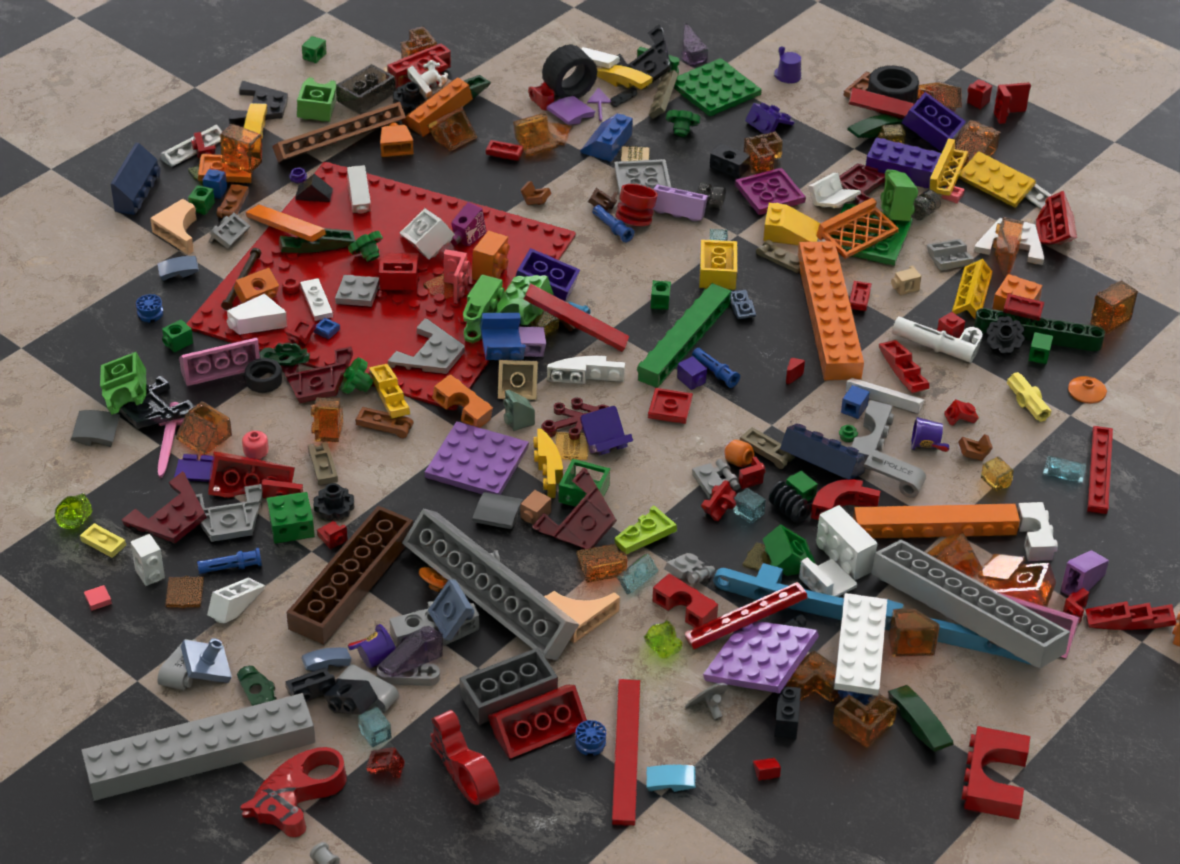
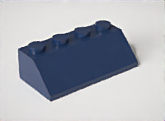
[110,142,161,215]
[780,424,866,479]

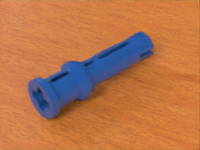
[592,205,635,242]
[692,348,740,388]
[197,548,262,574]

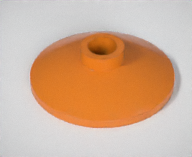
[1068,376,1107,403]
[419,567,448,592]

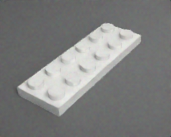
[834,593,887,696]

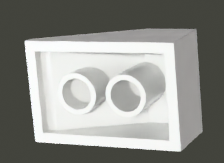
[400,209,455,259]

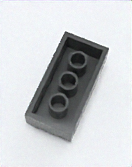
[459,648,558,725]

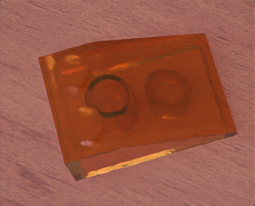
[917,82,962,112]
[953,120,1001,168]
[993,217,1024,279]
[984,563,1056,607]

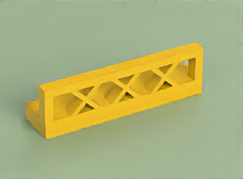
[930,139,968,196]
[952,259,993,319]

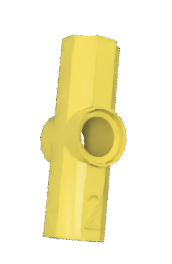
[1007,372,1052,422]

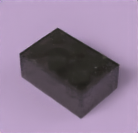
[336,64,396,115]

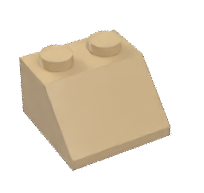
[498,360,538,400]

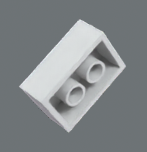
[816,505,877,581]

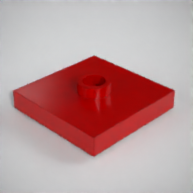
[648,388,693,424]

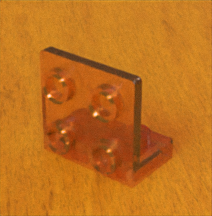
[513,112,558,156]
[576,544,628,583]

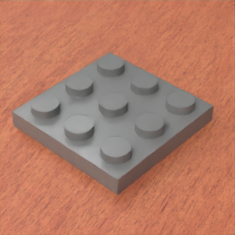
[614,159,671,196]

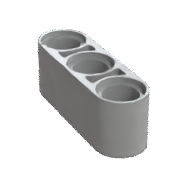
[335,664,399,712]

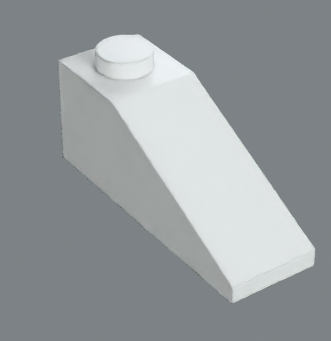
[207,578,265,623]

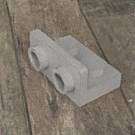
[209,213,250,249]

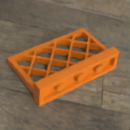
[816,198,899,259]

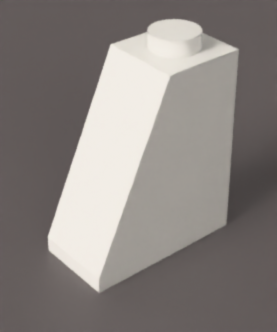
[347,165,371,214]
[227,294,287,335]

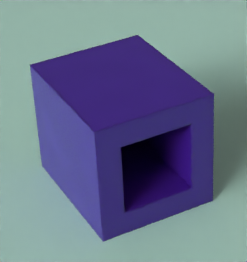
[677,356,707,390]

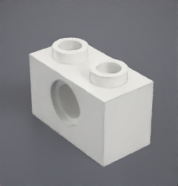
[131,534,165,586]

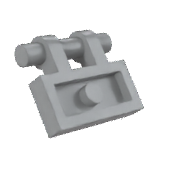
[692,459,740,500]
[664,553,715,584]

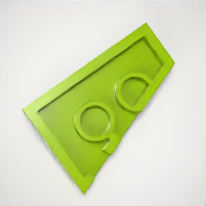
[614,505,677,555]

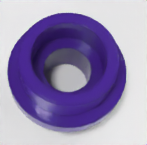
[290,168,307,183]

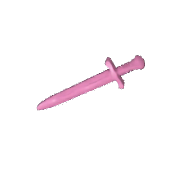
[158,402,186,478]

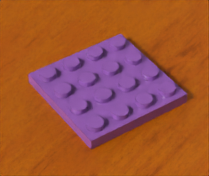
[425,421,529,495]
[703,621,819,693]

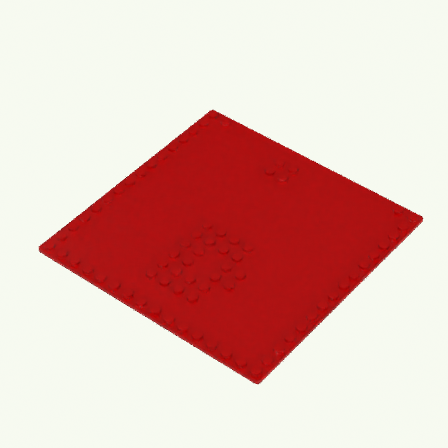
[187,162,576,411]

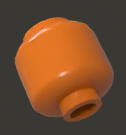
[724,440,754,467]

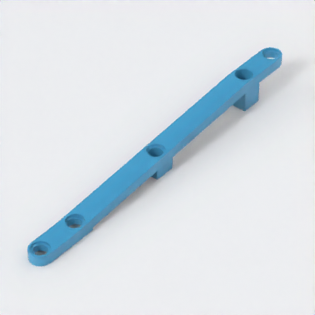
[713,563,1031,665]

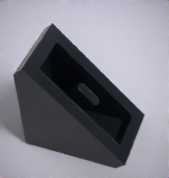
[295,174,333,202]

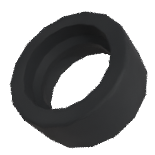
[245,358,282,393]

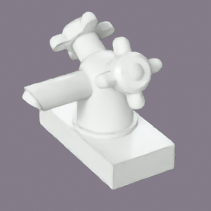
[407,60,448,100]

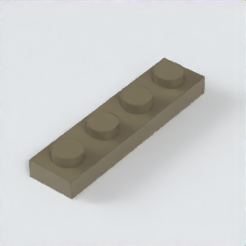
[648,70,678,119]

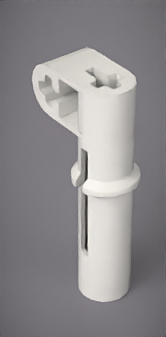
[892,316,983,363]

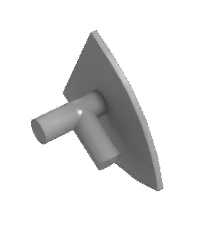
[685,683,728,720]

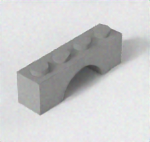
[851,400,894,470]

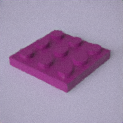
[735,168,806,215]

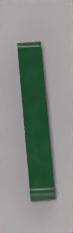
[974,308,1105,351]

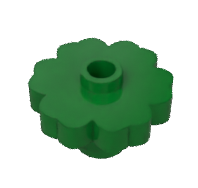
[666,110,701,137]
[347,231,383,262]
[339,357,373,394]

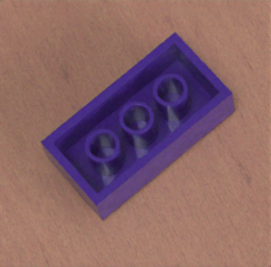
[866,138,942,189]

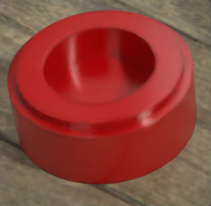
[281,277,300,294]

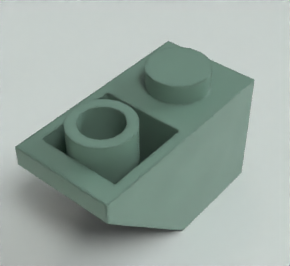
[503,390,535,431]

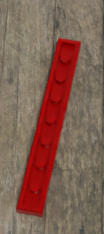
[612,679,640,826]

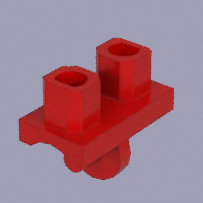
[701,480,737,521]

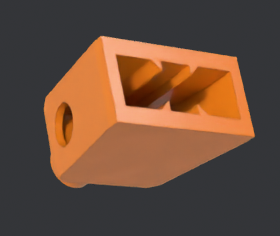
[380,122,414,157]

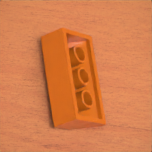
[401,77,473,137]

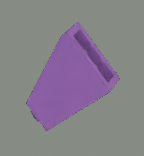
[1061,550,1109,596]

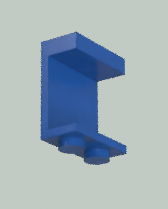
[480,313,526,360]

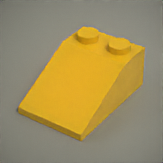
[763,203,820,245]
[699,240,737,290]

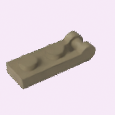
[756,240,800,273]
[740,427,795,469]
[308,441,338,486]

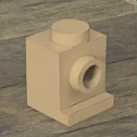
[891,265,922,295]

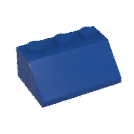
[580,113,633,162]

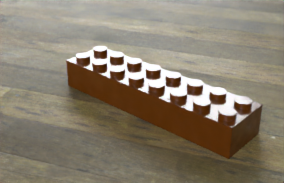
[286,506,413,645]

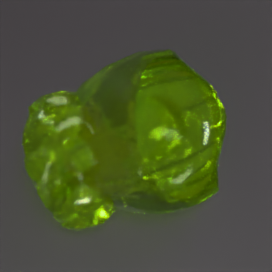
[55,493,93,529]
[644,620,683,659]

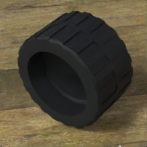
[542,44,598,99]
[868,65,919,114]

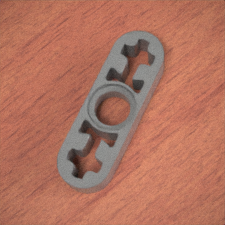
[377,662,440,686]

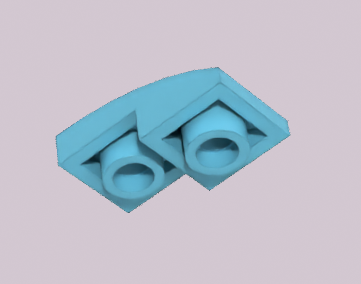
[647,765,696,792]

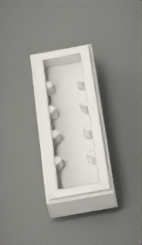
[300,278,333,321]

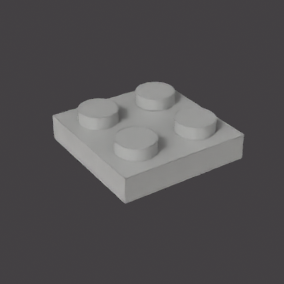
[335,275,380,307]

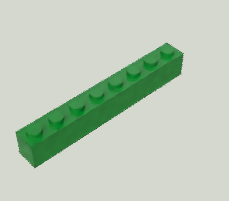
[637,283,731,388]

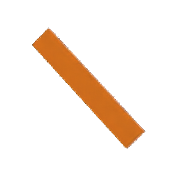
[246,204,326,242]

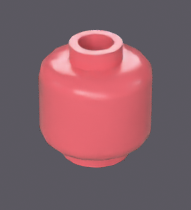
[242,431,269,460]

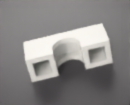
[1017,502,1058,561]

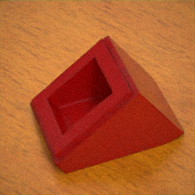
[786,358,805,384]
[753,758,781,780]

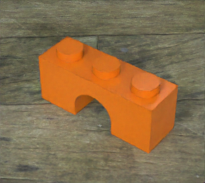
[432,375,493,428]

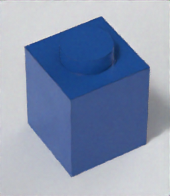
[203,169,227,199]
[841,385,870,419]

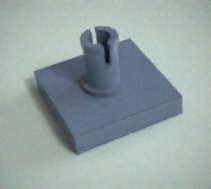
[428,579,475,641]
[181,638,232,683]

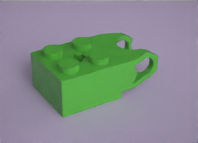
[297,77,337,122]
[880,169,918,221]
[463,275,504,343]
[496,275,553,325]
[100,352,146,415]

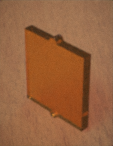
[538,122,572,145]
[978,554,1026,582]
[165,575,204,609]

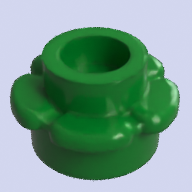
[839,425,858,442]

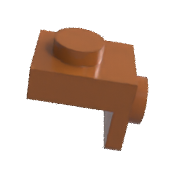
[521,181,552,205]
[958,434,993,461]

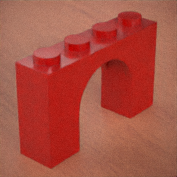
[961,726,1031,820]

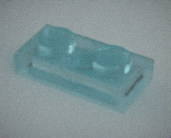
[1043,456,1087,483]
[617,554,659,594]

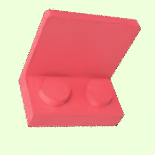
[444,249,470,303]

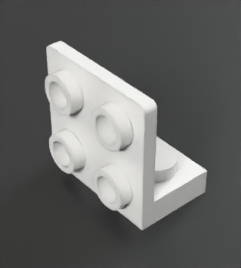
[808,173,861,209]
[799,558,857,597]

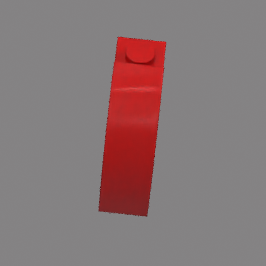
[811,479,881,520]

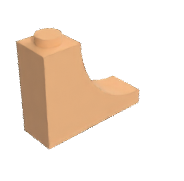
[150,199,196,255]
[544,591,620,643]

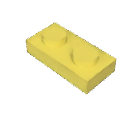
[80,523,126,558]

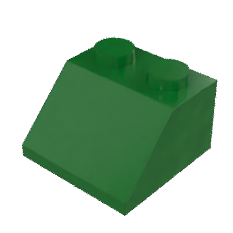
[763,524,816,576]

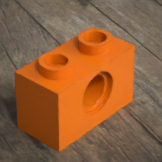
[234,268,279,304]

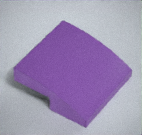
[547,96,596,125]

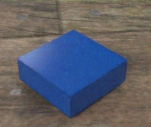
[314,318,340,339]

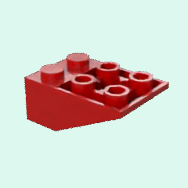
[379,253,419,291]

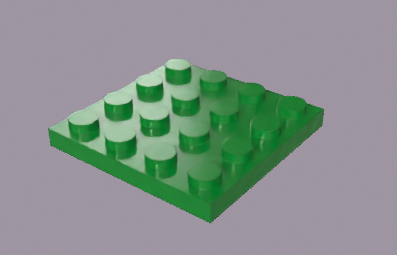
[674,58,762,117]
[831,203,913,266]

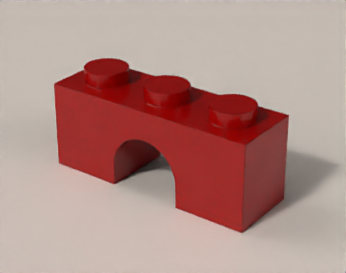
[652,573,718,628]

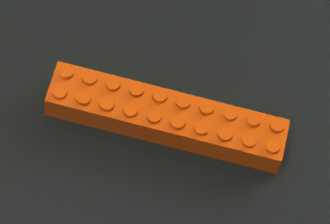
[798,241,864,381]

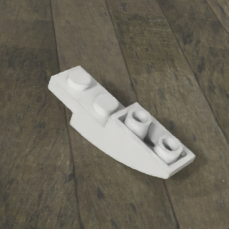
[547,356,625,384]

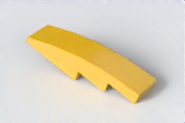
[597,65,652,89]
[240,103,267,152]
[369,364,410,418]

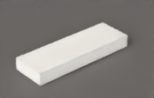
[581,47,620,69]

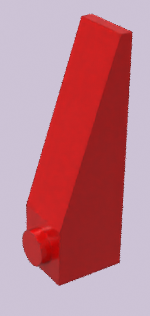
[208,451,295,497]

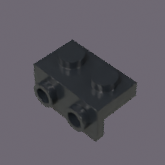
[285,667,336,702]

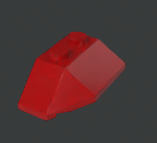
[1036,190,1077,245]

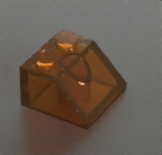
[427,107,478,151]
[888,608,940,657]

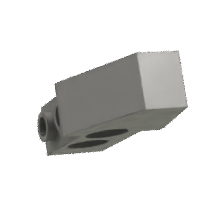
[389,602,479,651]

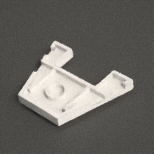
[974,218,1044,265]

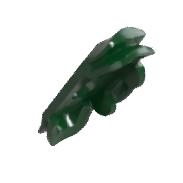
[259,343,310,365]
[237,665,277,706]

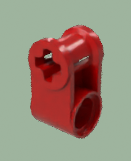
[528,82,555,111]

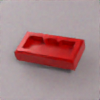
[486,140,523,161]
[849,281,872,311]
[1003,293,1045,321]
[261,479,303,499]

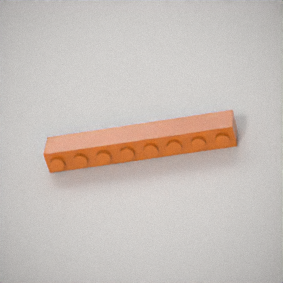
[853,504,1020,538]

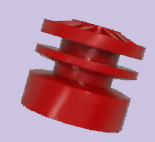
[616,184,658,226]

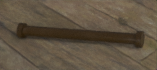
[221,248,262,311]

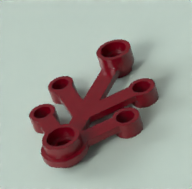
[541,397,609,440]

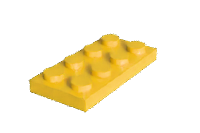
[958,151,1036,208]

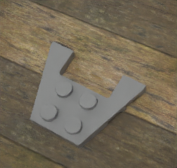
[388,318,465,374]
[196,484,263,542]

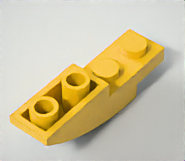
[533,429,563,498]

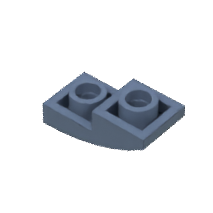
[157,256,199,281]
[730,290,756,319]
[301,647,351,672]

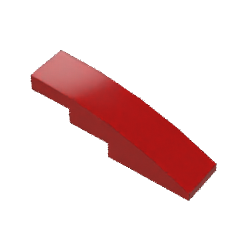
[879,340,929,393]
[1085,601,1177,630]

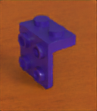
[745,102,795,137]
[580,406,633,455]

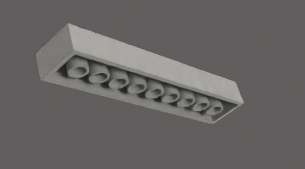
[402,508,579,660]
[872,540,1070,669]
[82,693,316,801]

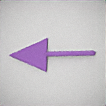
[587,88,611,121]

